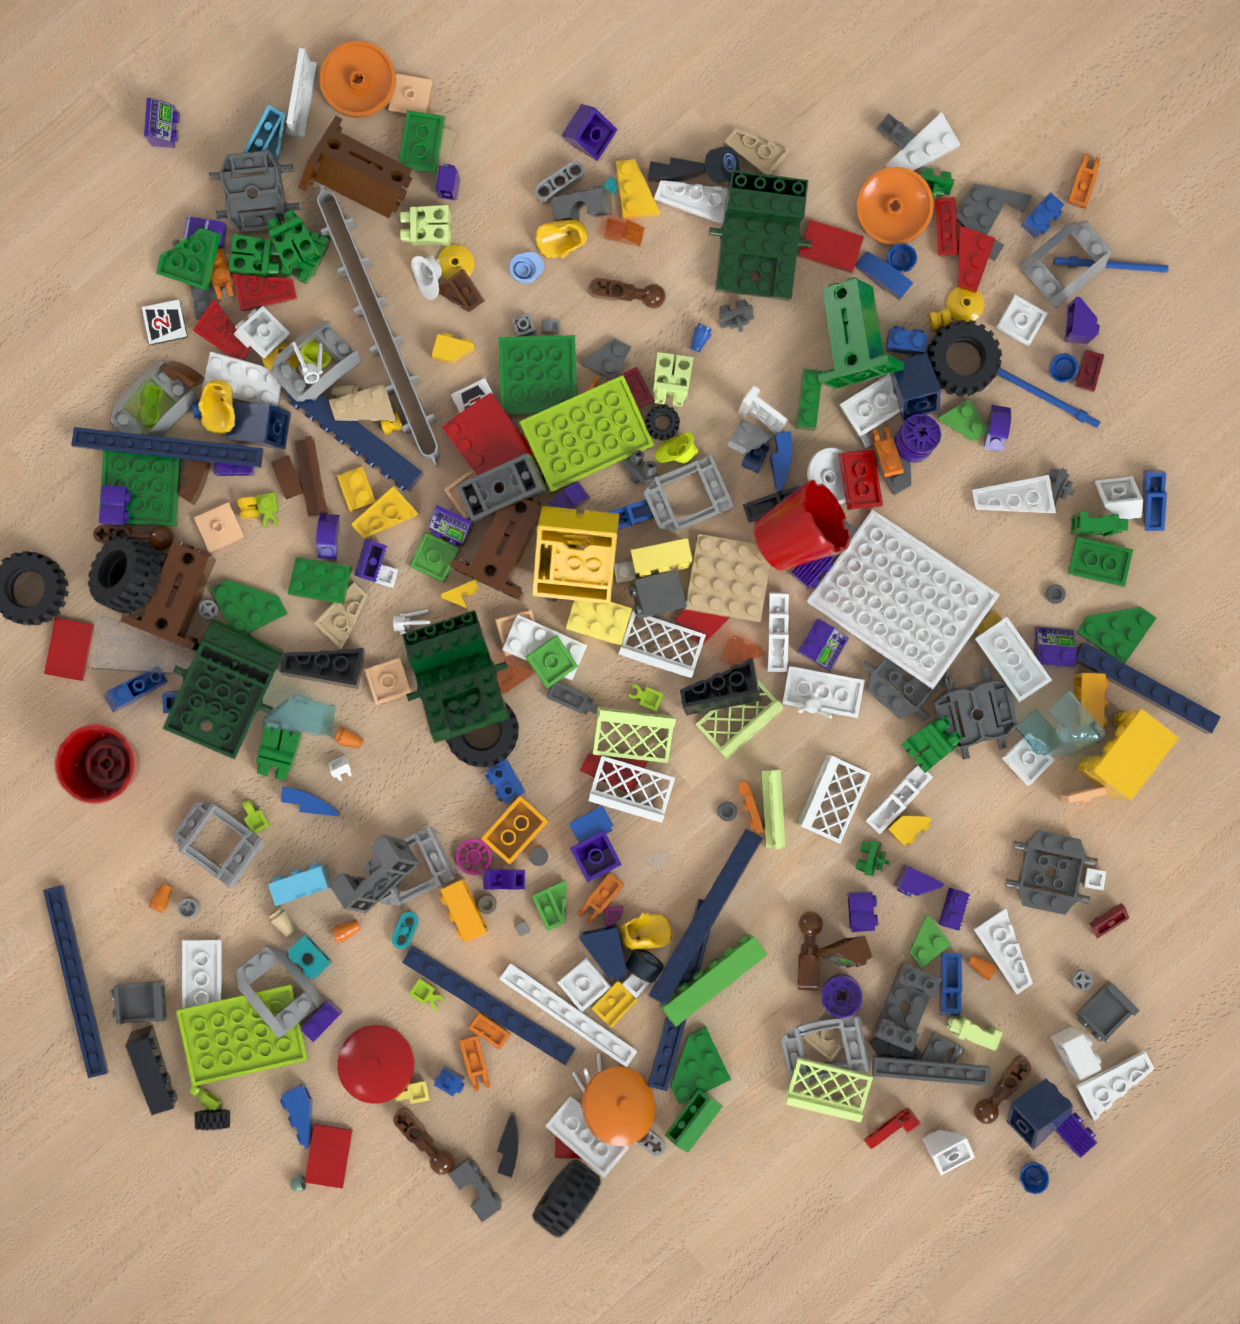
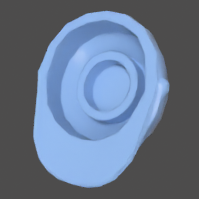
[509,252,545,283]

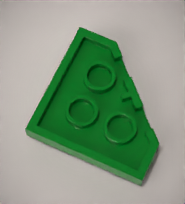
[156,228,221,290]
[210,580,288,634]
[1076,607,1156,664]
[671,1026,731,1105]

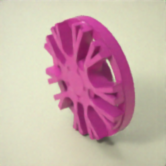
[456,839,492,875]

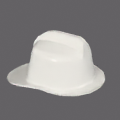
[411,256,442,300]

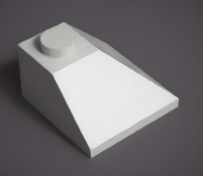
[1095,476,1143,519]
[922,1130,975,1175]

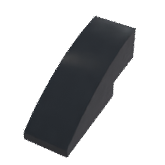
[647,157,707,182]
[743,486,801,523]
[497,1111,519,1178]

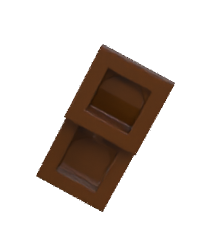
[160,361,205,388]
[271,455,304,500]

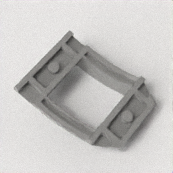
[1019,221,1112,308]
[270,321,361,402]
[110,360,199,437]
[644,454,735,531]
[173,802,264,888]
[364,826,456,906]
[236,945,324,1038]
[781,1016,870,1083]

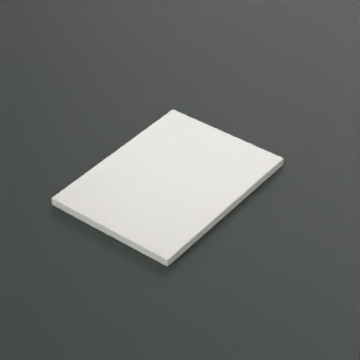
[806,509,1000,689]

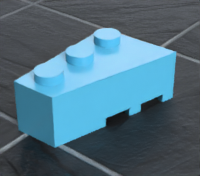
[243,104,286,174]
[268,862,332,906]

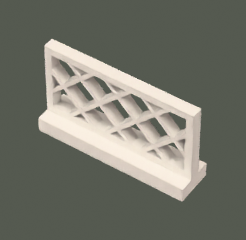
[286,48,318,138]
[738,386,788,434]
[619,611,706,679]
[588,755,675,823]
[797,755,871,844]

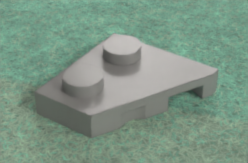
[727,419,774,455]

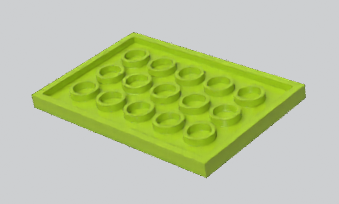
[519,375,654,493]
[176,984,308,1086]

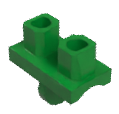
[920,167,954,199]
[856,841,890,877]

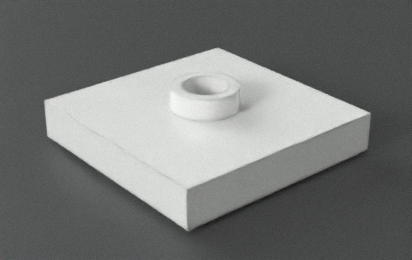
[995,295,1048,347]
[1002,732,1055,786]
[557,957,611,1012]

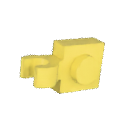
[395,1080,430,1104]

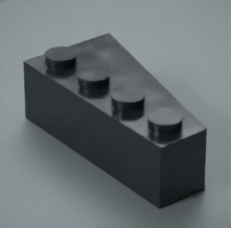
[280,648,366,689]
[680,658,761,716]
[125,1025,178,1116]

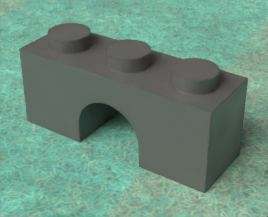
[552,186,613,221]
[448,1157,502,1222]

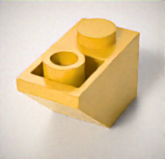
[432,333,476,364]
[886,815,932,846]

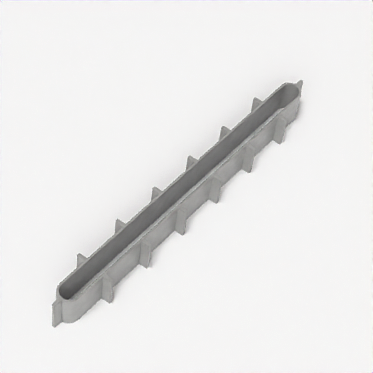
[317,184,440,467]

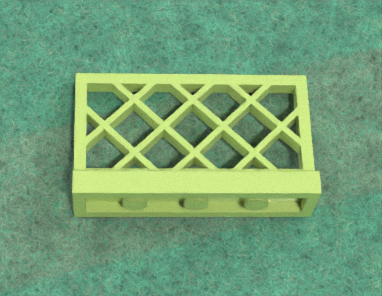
[695,680,783,760]
[592,707,676,763]
[761,770,785,849]
[785,1057,873,1122]

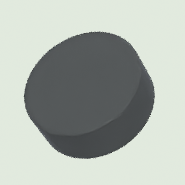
[1045,584,1066,604]
[718,802,737,821]
[529,846,548,866]

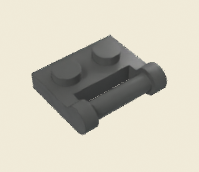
[920,1032,965,1083]

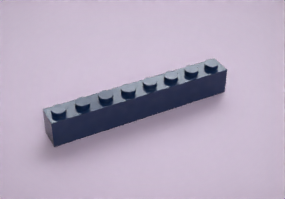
[287,384,423,492]
[1076,642,1221,734]

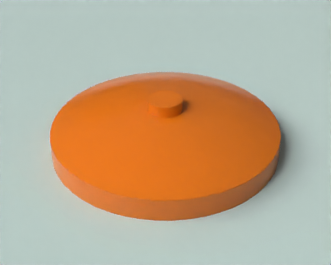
[319,41,396,118]
[856,167,934,245]
[582,1066,655,1146]

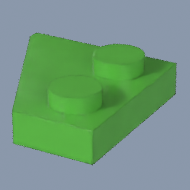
[938,399,988,442]
[532,880,567,931]
[909,914,951,968]

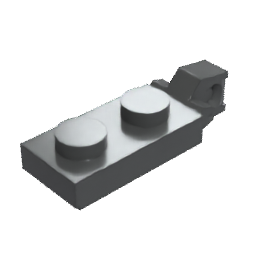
[547,682,598,715]

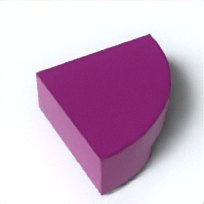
[604,906,623,927]

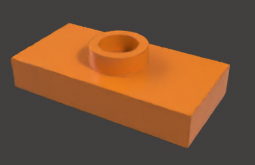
[468,1011,511,1050]

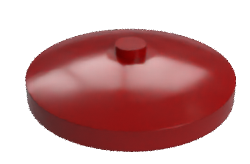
[337,1025,415,1104]

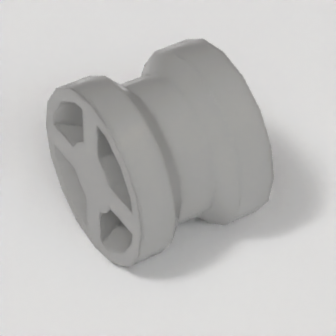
[198,600,220,620]
[1070,970,1093,991]

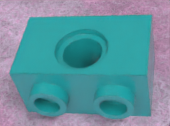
[287,934,333,980]

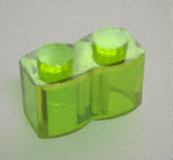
[137,384,163,428]

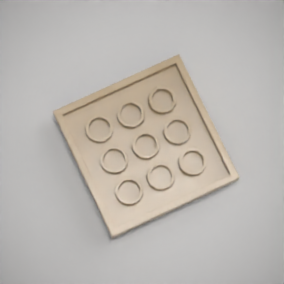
[685,534,770,623]

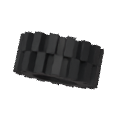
[645,404,680,441]
[194,1109,230,1131]

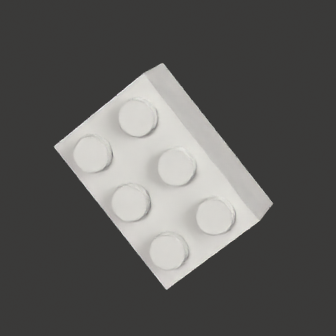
[1051,1026,1102,1080]

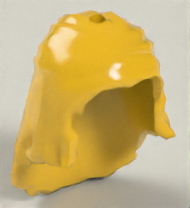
[535,219,588,259]
[198,380,235,434]
[620,912,673,950]

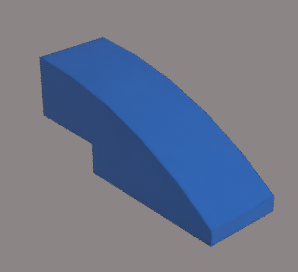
[855,251,913,300]
[770,431,792,492]
[1143,470,1167,531]
[607,500,654,530]
[281,787,340,816]
[940,953,962,1016]

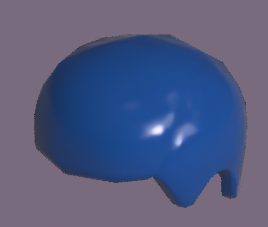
[887,243,917,273]
[1049,353,1078,383]
[1019,1162,1049,1195]

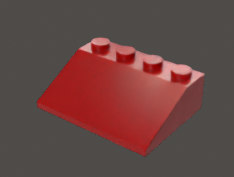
[442,392,534,486]

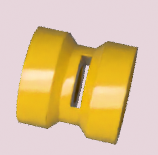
[928,308,952,331]
[380,411,403,435]
[237,497,259,519]

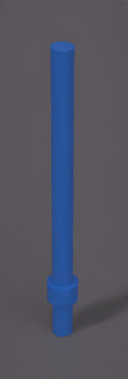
[1053,256,1168,273]
[997,368,1101,428]

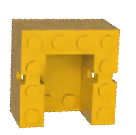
[533,506,619,604]
[1076,709,1179,800]

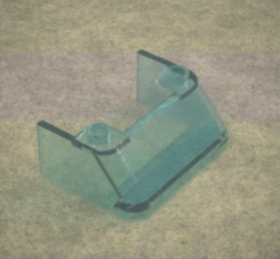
[1015,691,1105,755]
[263,695,336,736]

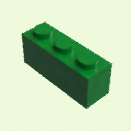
[795,368,823,431]
[665,1088,723,1153]

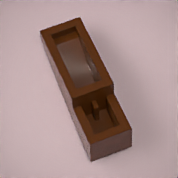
[178,461,210,505]

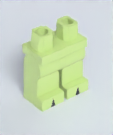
[400,205,451,246]
[653,352,694,407]
[946,1016,1003,1051]

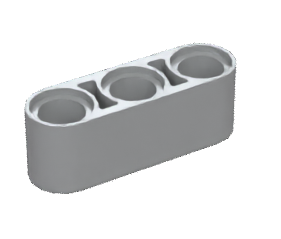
[535,161,584,204]

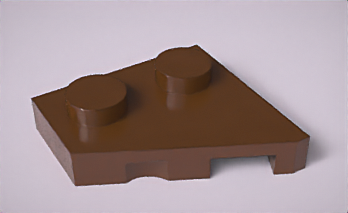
[438,269,485,312]

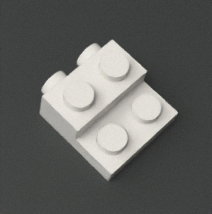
[234,306,291,359]

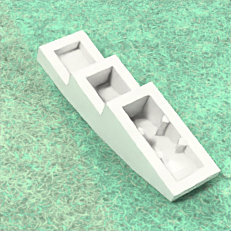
[768,592,789,672]
[866,765,933,834]

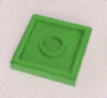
[409,532,461,583]
[525,635,579,689]

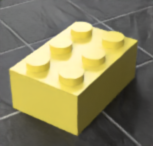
[630,538,692,578]
[566,600,632,646]

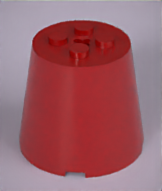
[754,480,851,571]
[55,724,140,804]

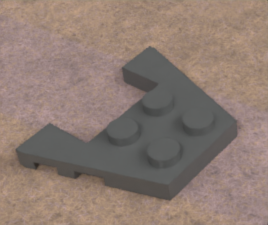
[956,184,1032,261]

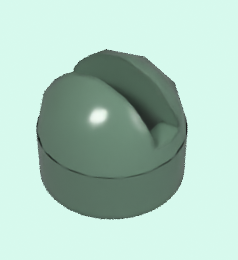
[290,1175,306,1192]

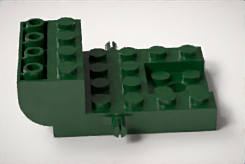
[709,170,812,301]
[402,610,509,743]
[162,618,283,760]

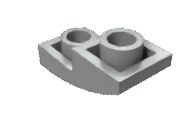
[511,313,537,337]

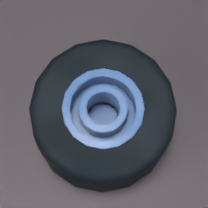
[705,146,740,183]
[626,949,664,983]

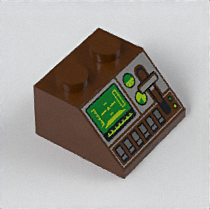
[815,935,873,968]

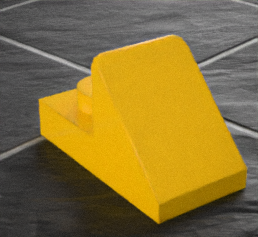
[440,579,480,609]

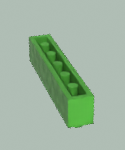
[659,934,767,1027]

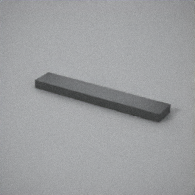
[872,1056,990,1086]

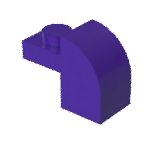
[984,405,1011,452]
[548,481,590,509]
[316,513,340,559]
[483,869,525,890]

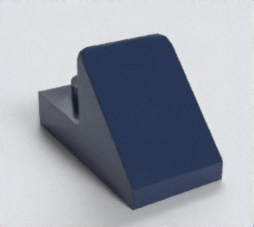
[741,443,770,473]

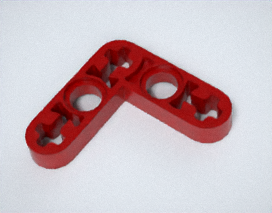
[864,1107,920,1149]

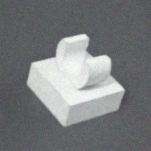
[328,755,351,781]

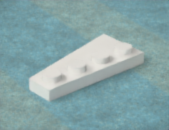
[885,112,961,172]
[972,475,1056,513]
[973,908,1033,994]

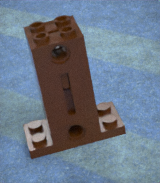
[298,116,412,218]
[449,498,542,601]
[120,541,216,651]

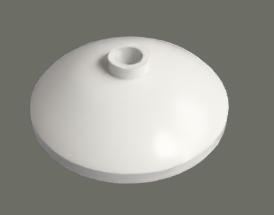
[807,448,846,504]

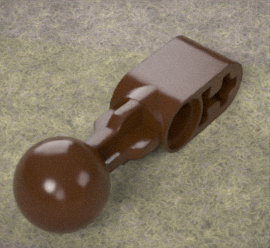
[588,278,666,308]
[93,525,174,550]
[798,912,823,991]
[974,1056,1031,1124]
[393,1108,454,1175]

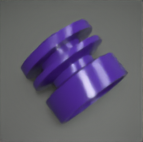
[894,414,941,463]
[822,974,862,1018]

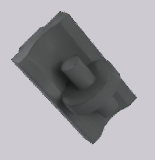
[876,113,915,150]
[719,299,754,332]
[622,450,660,484]
[1048,468,1075,505]

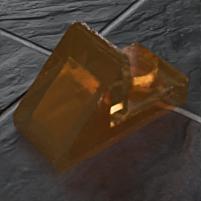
[604,219,645,247]
[500,664,536,694]

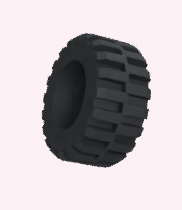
[927,320,1002,397]
[88,536,162,614]
[0,551,69,626]
[446,702,519,767]
[532,1159,601,1237]

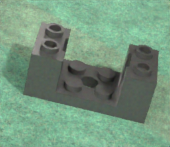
[457,454,547,522]
[330,835,419,913]
[872,963,942,1052]

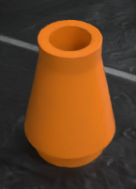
[334,727,364,749]
[148,883,172,913]
[331,920,361,943]
[968,955,998,981]

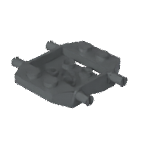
[209,150,300,232]
[861,657,955,721]
[933,666,1017,759]
[1005,830,1098,915]

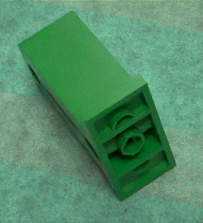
[818,277,904,389]

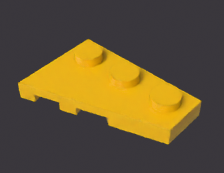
[616,159,661,219]
[351,486,419,539]

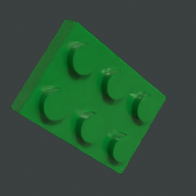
[399,110,445,174]
[1068,537,1133,587]
[287,557,352,605]

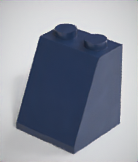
[890,353,941,421]
[226,402,291,450]
[579,925,627,980]
[1007,1079,1073,1150]

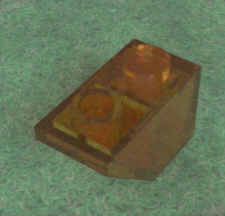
[720,636,765,665]

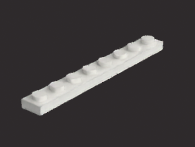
[499,963,637,1067]

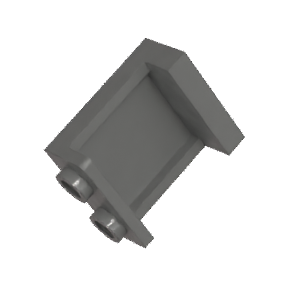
[629,570,687,620]
[111,981,167,1025]
[1076,981,1140,1043]

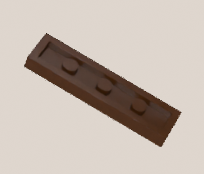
[294,436,328,517]

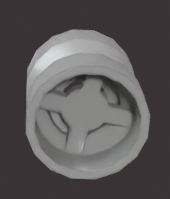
[178,897,201,918]

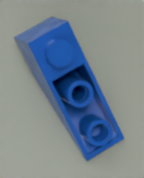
[104,666,168,713]
[280,1083,313,1149]

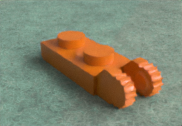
[1067,153,1101,209]
[211,248,234,300]
[872,426,904,477]
[738,781,764,833]
[577,872,625,924]
[459,1035,491,1092]

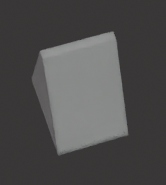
[541,319,559,333]
[859,433,875,449]
[515,921,531,937]

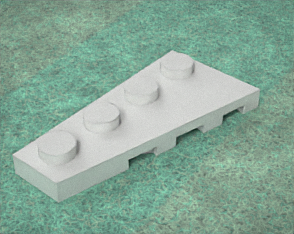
[654,180,727,224]
[1076,1050,1154,1121]

